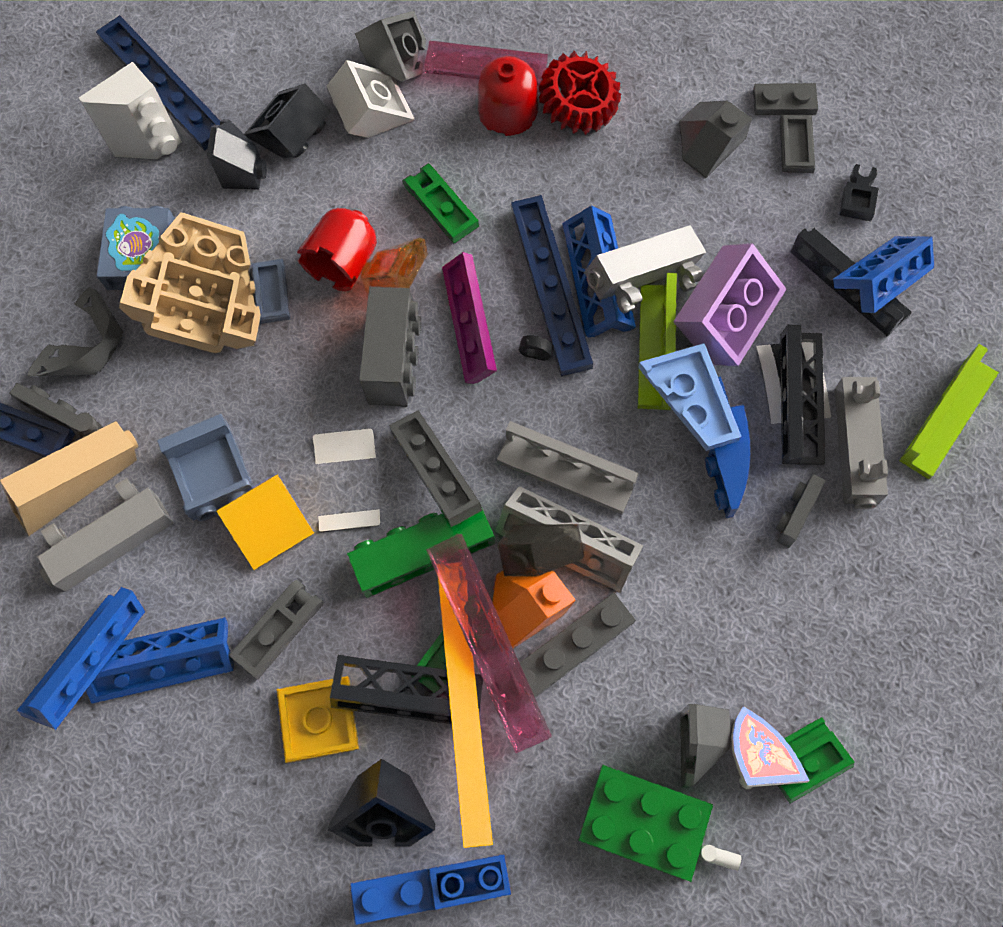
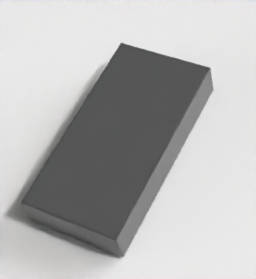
[779,115,815,173]

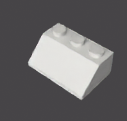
[79,62,182,159]

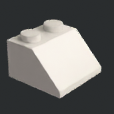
[327,60,414,138]

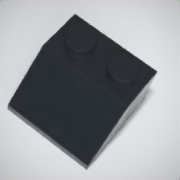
[244,83,331,158]

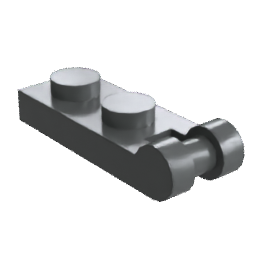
[9,383,103,438]
[229,580,324,679]

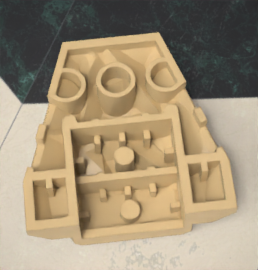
[119,212,261,353]

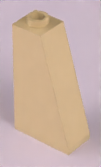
[0,421,138,536]

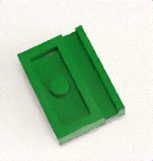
[777,717,855,804]

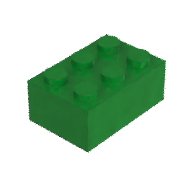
[577,765,713,882]

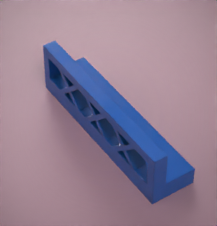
[562,205,636,337]
[833,236,934,313]
[17,587,145,730]
[86,617,234,704]

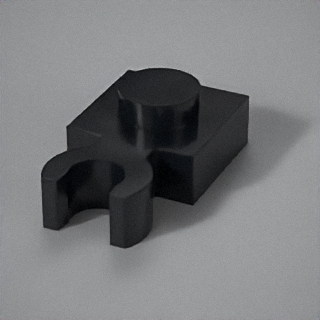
[839,164,879,222]

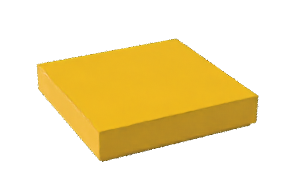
[216,474,314,570]
[276,676,359,763]

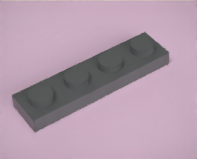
[389,410,482,527]
[500,592,636,708]

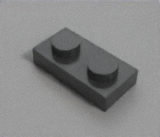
[753,83,818,115]
[776,474,826,548]

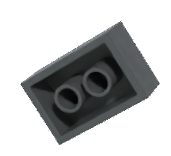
[359,286,421,407]

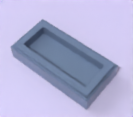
[251,259,291,324]

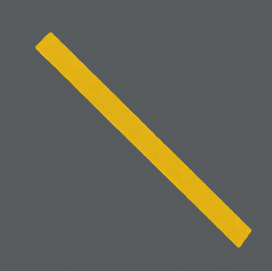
[437,562,493,848]

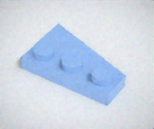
[638,343,741,451]

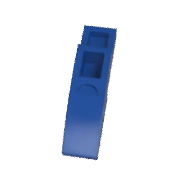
[705,376,750,518]
[350,854,511,925]

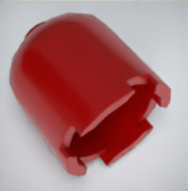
[478,56,539,136]
[297,208,377,292]

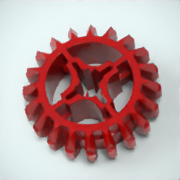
[538,50,621,135]

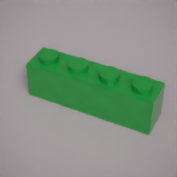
[347,509,495,598]

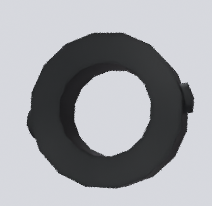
[518,335,553,361]

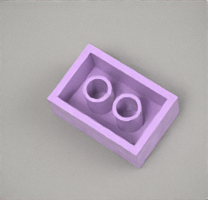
[673,244,786,366]

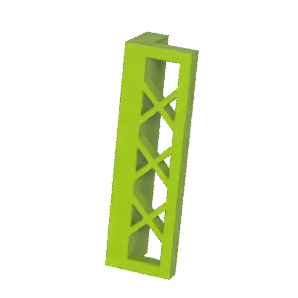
[637,273,677,410]
[899,344,999,479]

